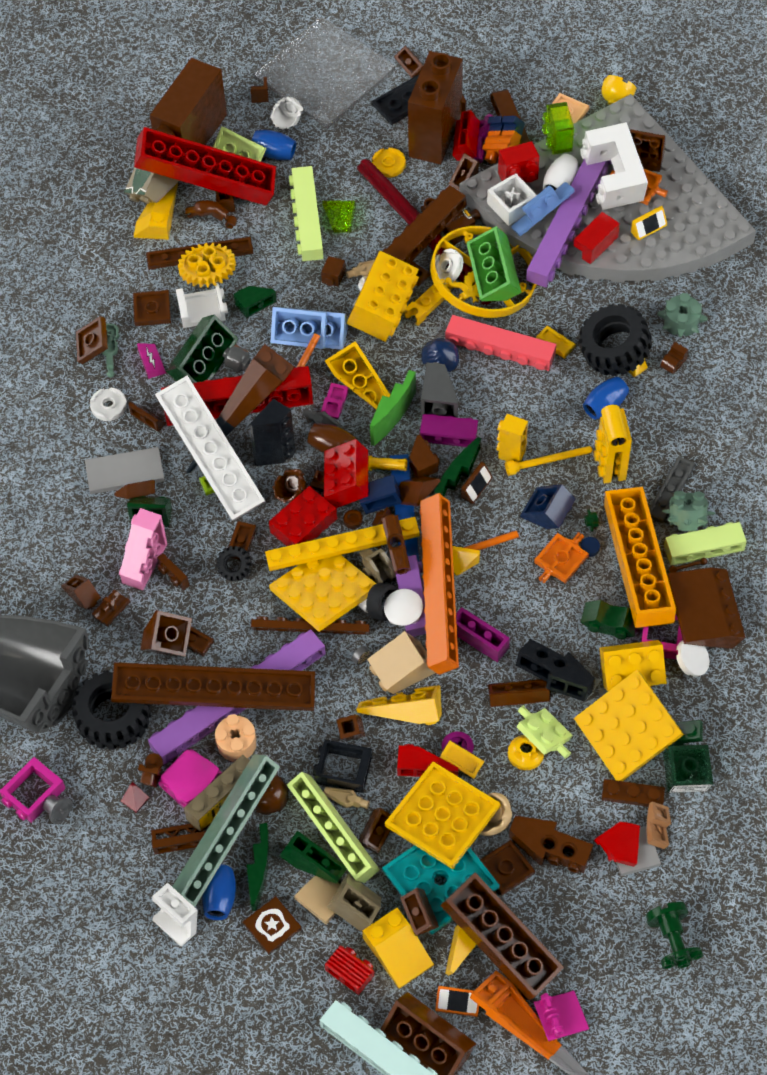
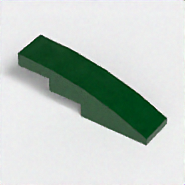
[434,437,481,496]
[247,823,269,911]

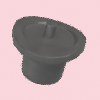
[43,795,73,824]

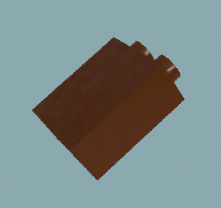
[408,51,463,165]
[150,58,227,145]

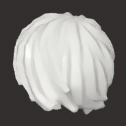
[270,96,303,130]

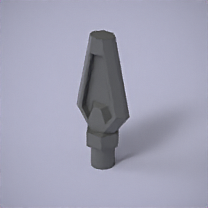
[302,408,344,428]

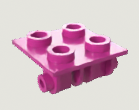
[534,990,589,1041]

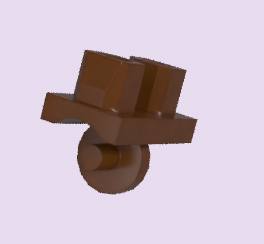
[92,589,130,627]
[138,753,164,788]

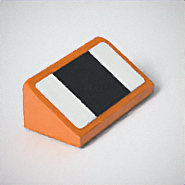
[435,986,479,1017]

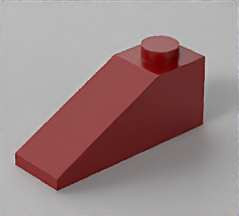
[397,744,459,777]

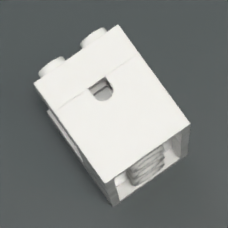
[580,122,648,210]

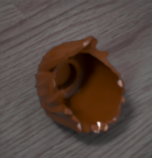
[272,469,306,504]

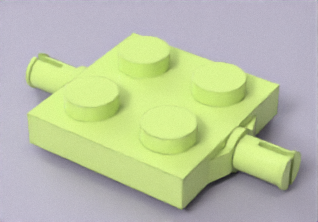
[517,705,573,759]

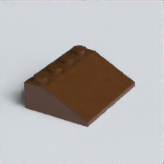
[667,567,746,649]

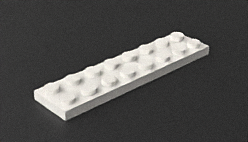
[155,376,265,521]

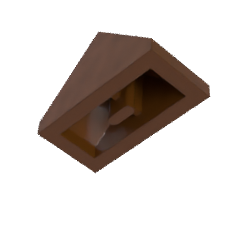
[448,153,479,190]

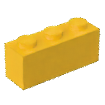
[496,414,528,462]

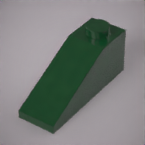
[280,831,347,884]

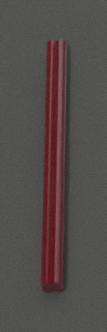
[357,159,491,305]

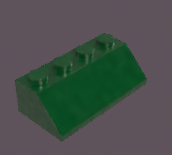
[166,314,239,383]

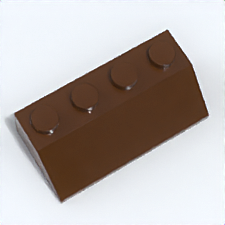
[380,992,477,1075]

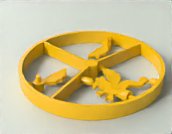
[430,226,536,318]

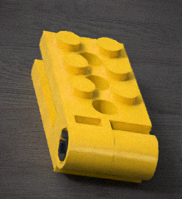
[594,405,632,483]

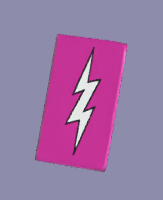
[137,343,166,379]

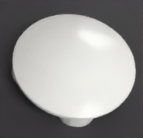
[384,589,423,626]

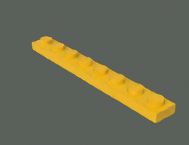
[265,517,420,571]

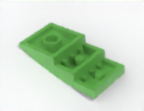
[370,370,416,446]

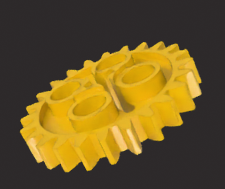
[178,243,236,288]

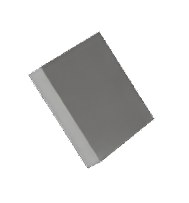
[616,826,661,876]

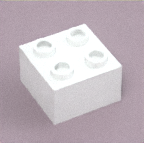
[487,174,537,226]

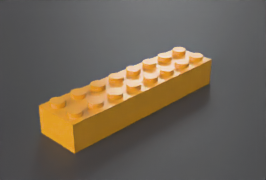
[604,487,676,628]

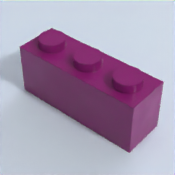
[420,414,478,447]
[456,607,510,663]

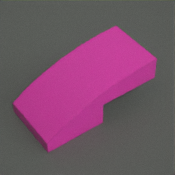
[321,383,349,419]

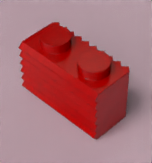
[325,945,375,995]

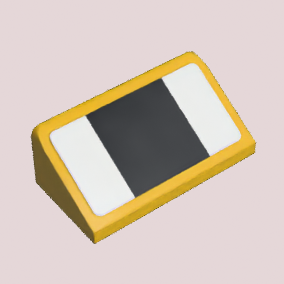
[631,206,667,240]

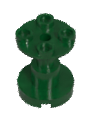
[646,902,704,969]

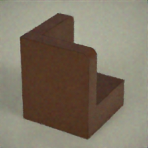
[250,77,269,103]

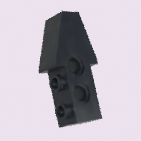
[516,638,595,701]

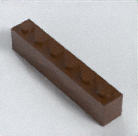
[382,185,467,264]

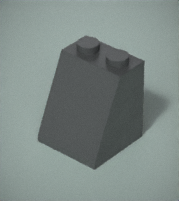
[421,362,458,419]

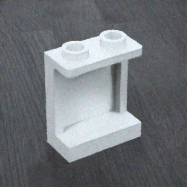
[176,283,228,328]
[152,883,198,946]

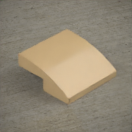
[294,876,340,925]

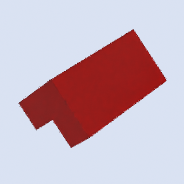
[452,110,480,161]
[574,212,620,264]

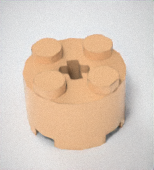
[215,714,256,762]

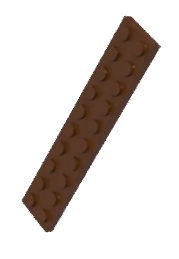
[111,662,315,711]

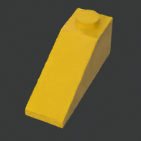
[445,924,476,976]

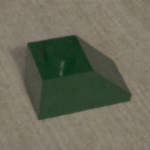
[234,286,277,319]

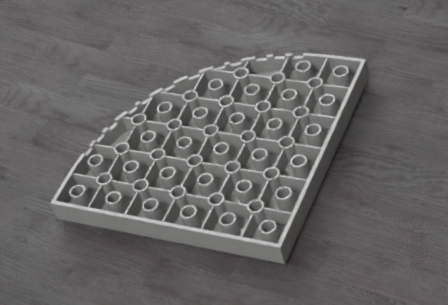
[459,94,756,282]

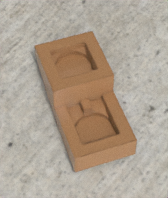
[647,801,671,849]

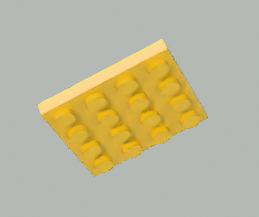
[269,555,376,632]
[574,670,684,781]
[385,762,501,869]

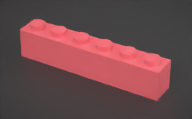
[445,315,556,371]

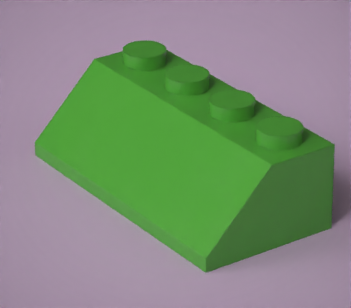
[466,226,522,301]

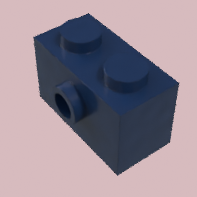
[360,475,402,514]

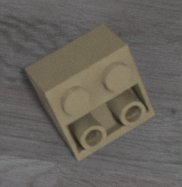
[327,874,382,931]

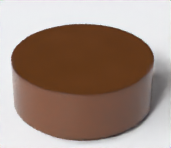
[344,510,363,529]

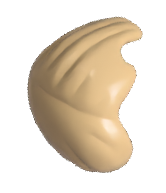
[480,792,512,836]

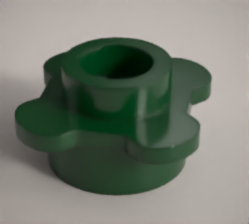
[584,509,599,532]

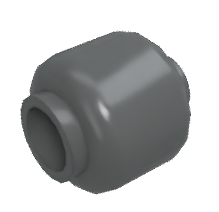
[223,345,251,372]

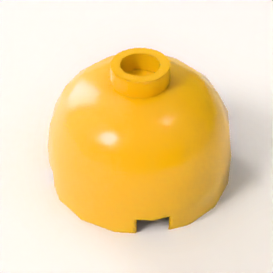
[601,75,637,105]

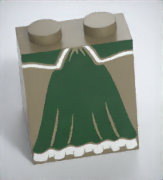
[124,168,179,204]

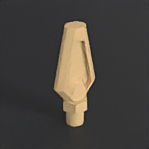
[346,260,375,279]
[324,787,370,809]

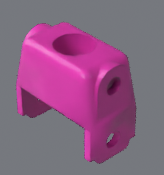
[158,749,222,808]

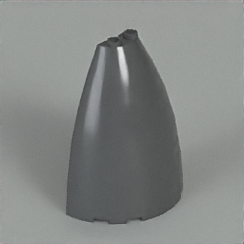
[0,615,89,733]

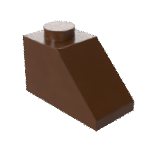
[61,575,101,609]

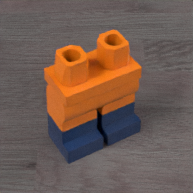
[482,116,525,163]

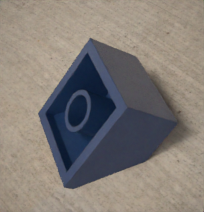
[520,484,576,529]

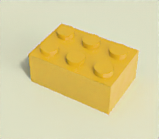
[599,640,667,691]

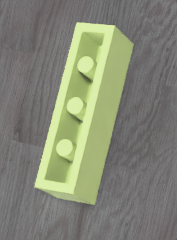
[664,522,747,566]

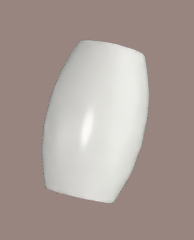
[543,154,579,191]

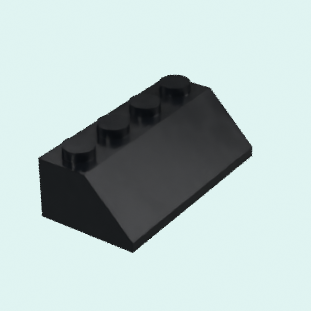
[249,399,296,466]

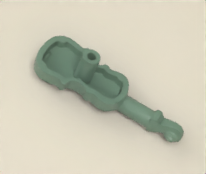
[102,323,120,378]

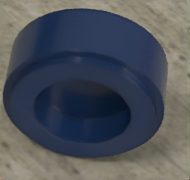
[580,537,600,557]

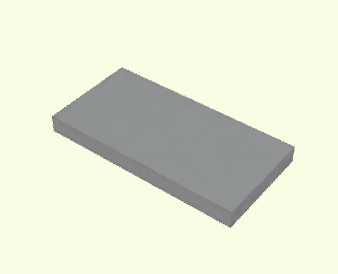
[85,447,165,494]

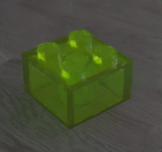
[542,102,574,155]

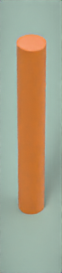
[296,333,320,367]
[463,530,519,550]

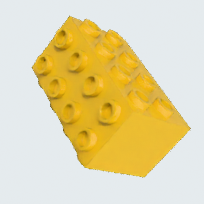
[346,251,419,342]

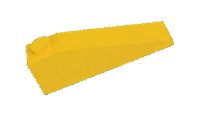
[134,183,178,240]
[325,341,390,410]
[356,685,442,725]

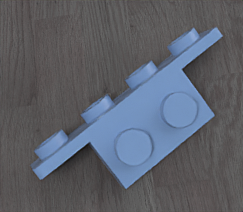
[511,182,575,236]

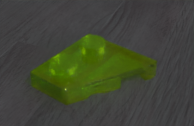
[322,201,356,233]

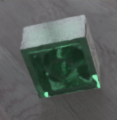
[663,745,713,793]

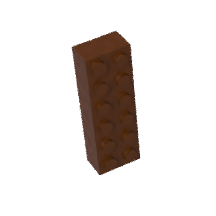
[440,872,564,1000]

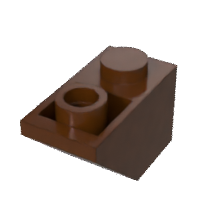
[409,434,440,477]

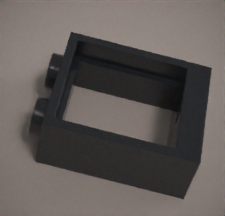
[313,739,373,793]

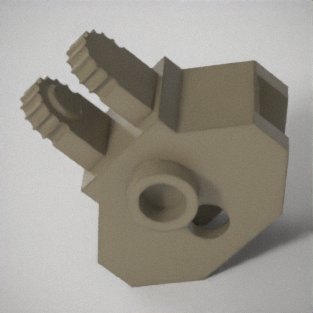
[359,548,396,584]

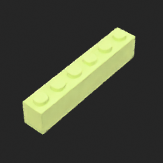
[289,166,323,261]
[287,772,380,883]

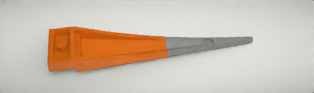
[470,970,589,1075]

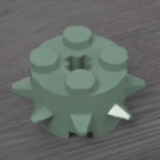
[657,293,708,337]
[662,491,715,531]

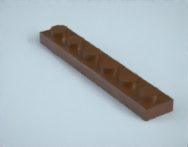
[251,616,370,635]

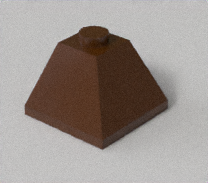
[140,610,192,657]

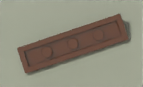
[151,822,236,855]

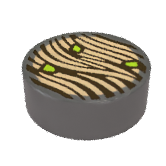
[352,646,371,665]

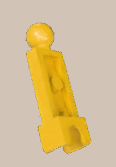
[404,280,457,326]

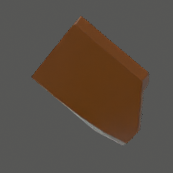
[399,476,440,506]

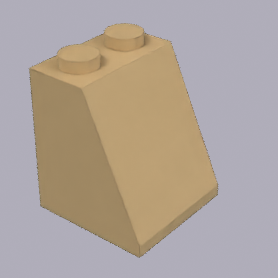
[367,631,436,694]

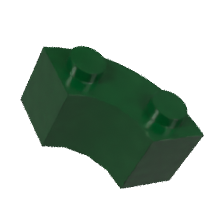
[580,600,637,640]

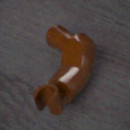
[185,200,237,229]

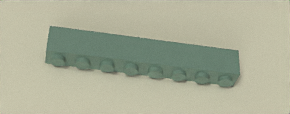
[172,754,280,907]

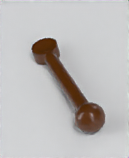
[669,558,708,573]

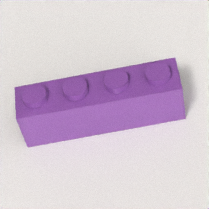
[396,555,426,636]

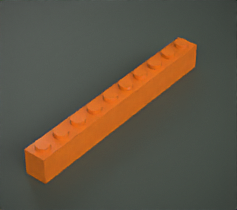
[420,493,459,675]

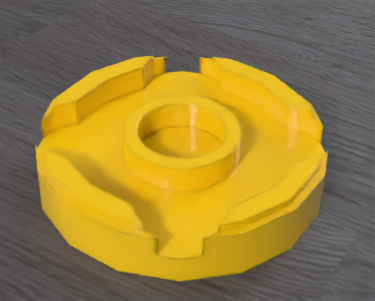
[372,148,406,178]

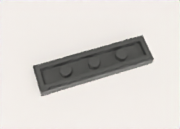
[649,456,696,523]

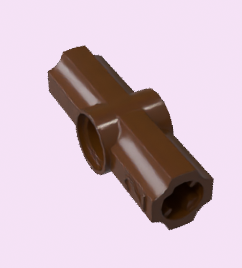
[382,514,411,575]

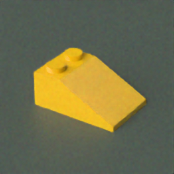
[362,907,434,989]

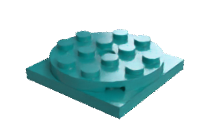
[382,845,499,935]

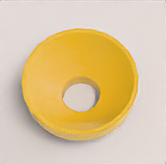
[507,735,544,770]

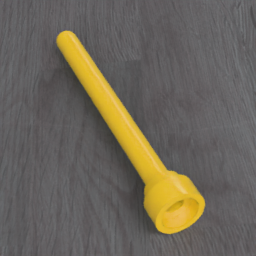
[505,446,593,476]

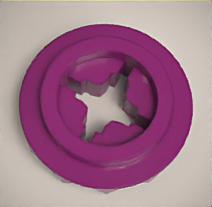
[441,731,474,753]

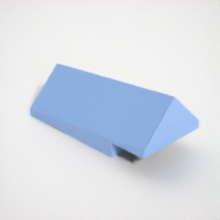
[270,307,348,350]

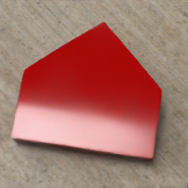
[594,821,640,867]

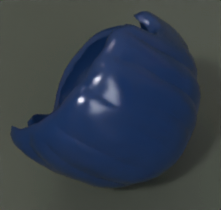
[421,338,459,372]

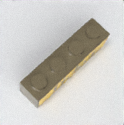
[184,755,250,832]

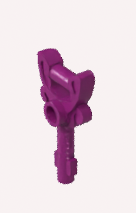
[474,113,493,163]

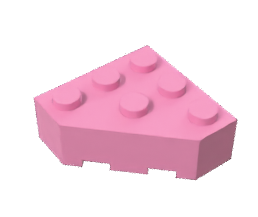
[119,508,167,591]

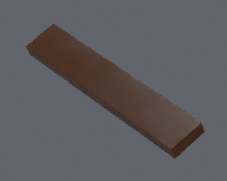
[146,237,254,270]

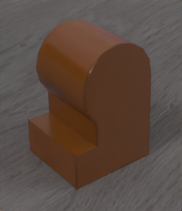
[660,342,689,374]

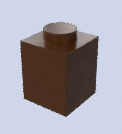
[321,256,346,287]
[336,714,366,741]

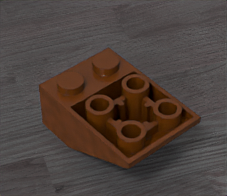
[630,129,666,172]

